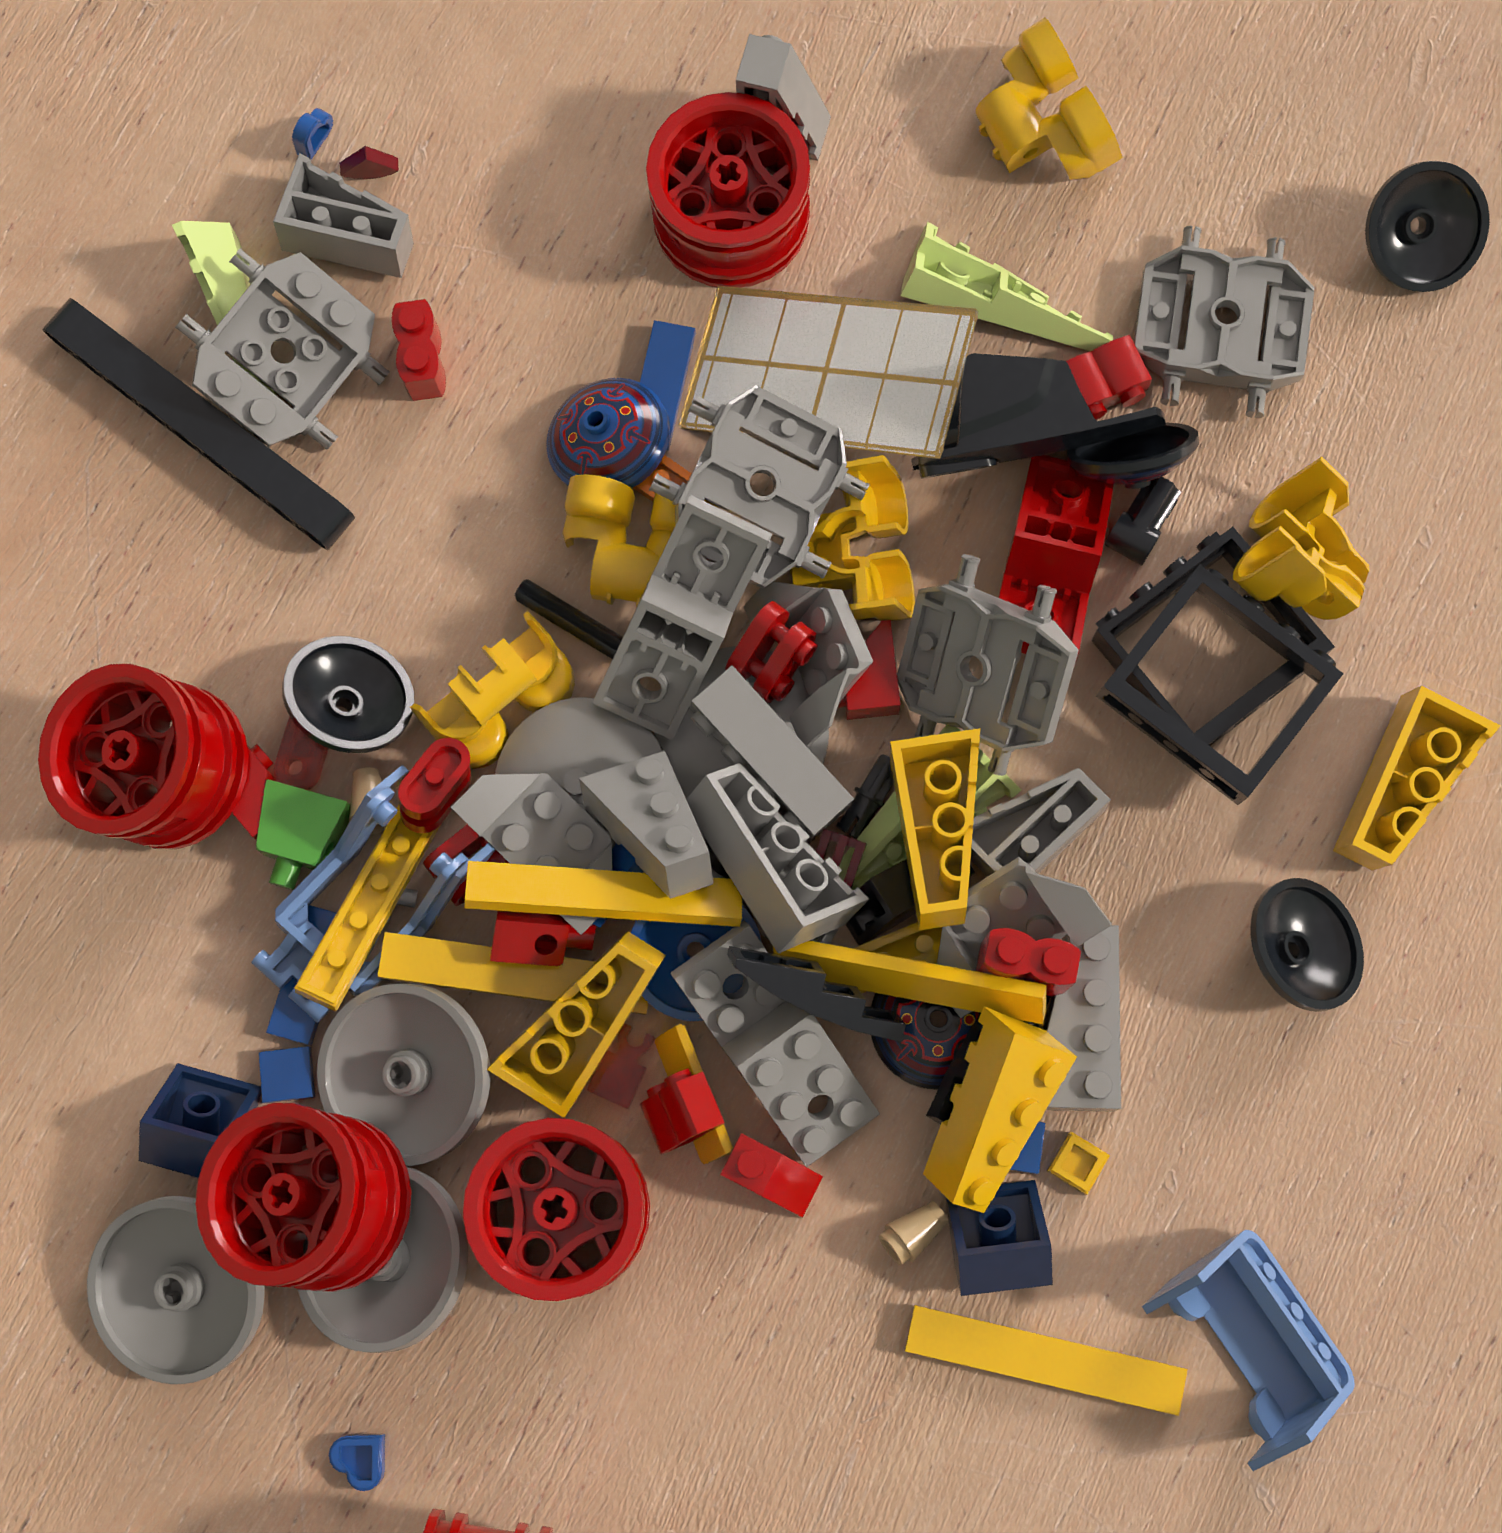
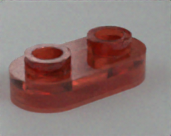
[274,717,329,790]

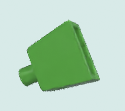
[256,779,350,890]

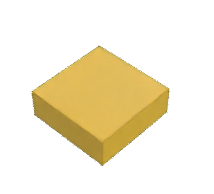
[1046,1131,1110,1195]

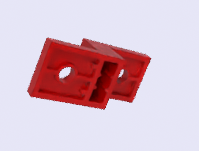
[998,455,1114,666]

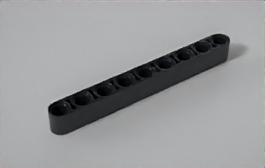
[42,298,355,550]

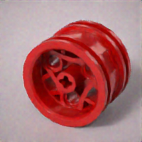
[646,92,810,289]
[38,664,249,849]
[195,1103,412,1292]
[463,1118,650,1301]

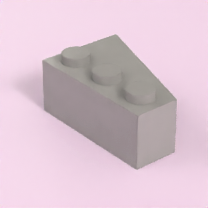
[736,34,831,160]

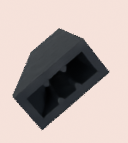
[846,859,975,946]

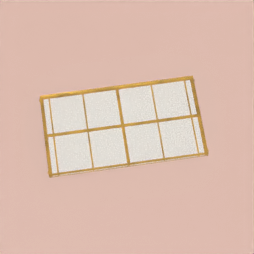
[678,286,978,459]

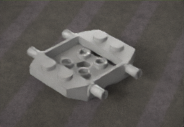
[1134,226,1315,418]
[175,248,390,450]
[649,385,869,589]
[897,554,1079,776]

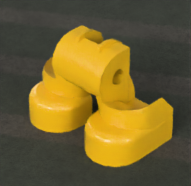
[976,17,1123,180]
[790,455,915,621]
[1233,456,1369,620]
[562,474,719,607]
[410,611,575,769]

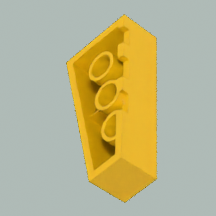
[1333,686,1501,871]
[890,728,981,931]
[487,931,666,1118]
[923,1006,1077,1213]

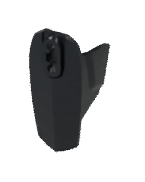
[911,353,1166,479]

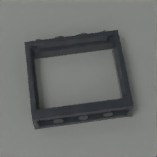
[1092,526,1335,746]
[1096,564,1344,805]

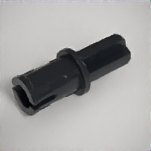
[836,754,894,839]

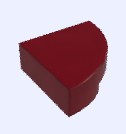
[339,146,399,179]

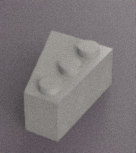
[273,153,414,278]
[579,751,713,899]
[971,768,1111,877]

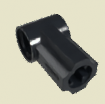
[1104,477,1181,566]

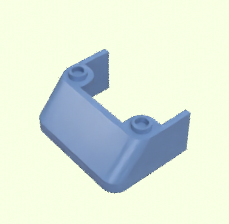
[1142,1230,1355,1471]

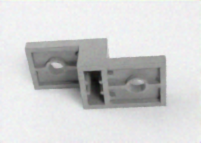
[592,495,772,740]
[670,920,880,1167]

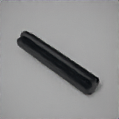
[514,579,623,659]

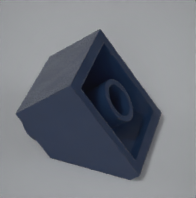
[139,1063,262,1178]
[945,1180,1053,1296]

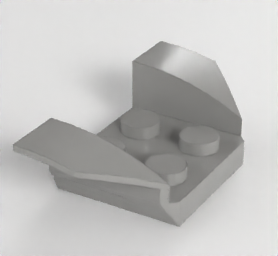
[744,582,873,748]
[451,773,612,935]
[937,857,1112,1018]

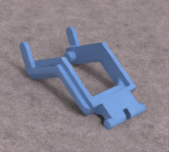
[251,765,496,1023]

